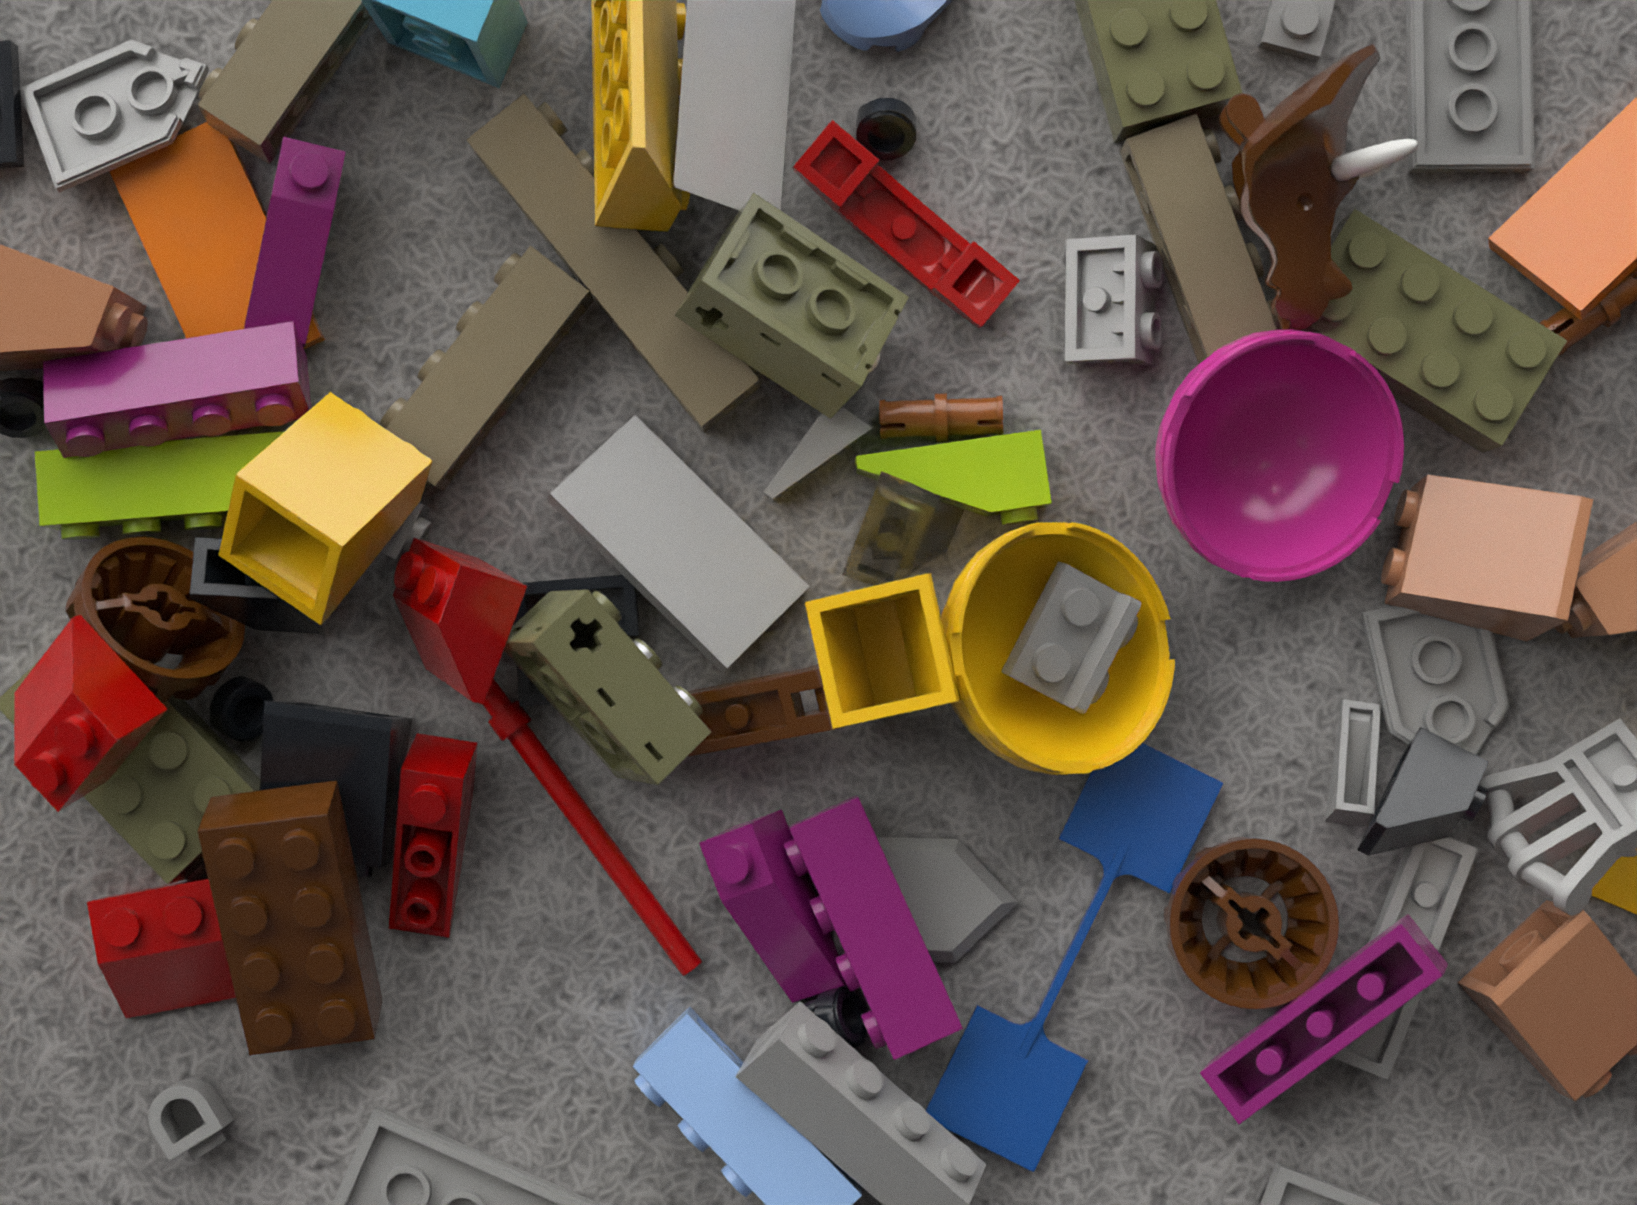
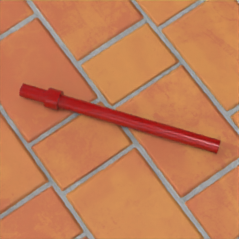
[483,678,703,976]

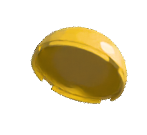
[941,522,1175,775]

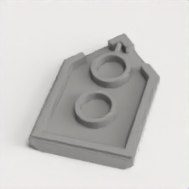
[19,40,210,193]
[1361,606,1510,755]
[833,837,1019,962]

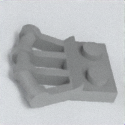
[1479,718,1637,916]

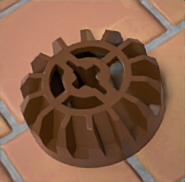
[65,537,245,702]
[1164,837,1339,1009]

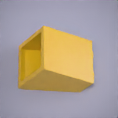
[219,392,433,625]
[805,573,960,729]

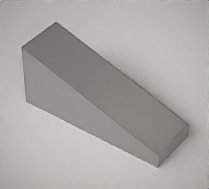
[764,407,872,502]
[1325,699,1381,827]

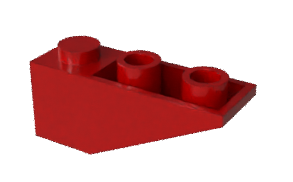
[389,733,478,938]

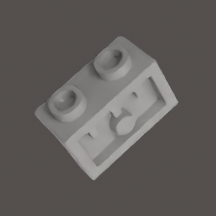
[1065,234,1164,365]
[1001,561,1141,714]

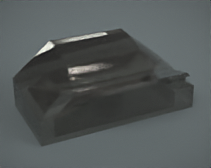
[842,471,964,586]

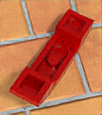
[792,120,1020,329]

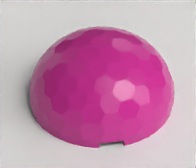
[1156,330,1404,582]

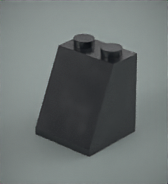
[260,701,412,877]

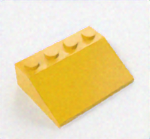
[591,0,690,232]

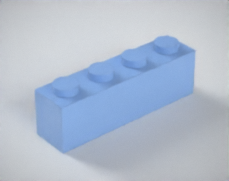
[633,1007,862,1205]

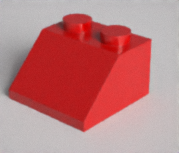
[393,537,527,705]
[14,614,167,812]
[87,877,236,1019]

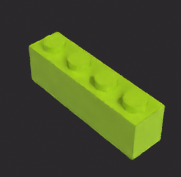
[34,431,284,540]

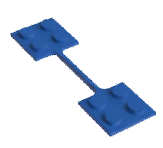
[925,743,1223,1172]

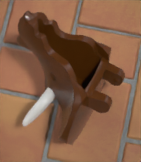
[1219,44,1418,331]

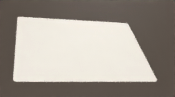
[674,0,796,211]

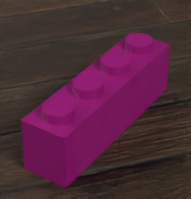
[43,321,311,458]
[783,795,963,1060]
[1200,914,1448,1124]

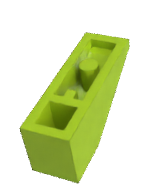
[855,429,1052,525]

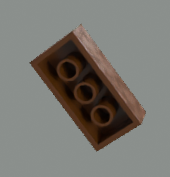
[197,781,383,1056]

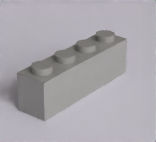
[735,1002,987,1205]

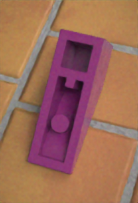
[244,137,346,347]
[699,809,846,1003]

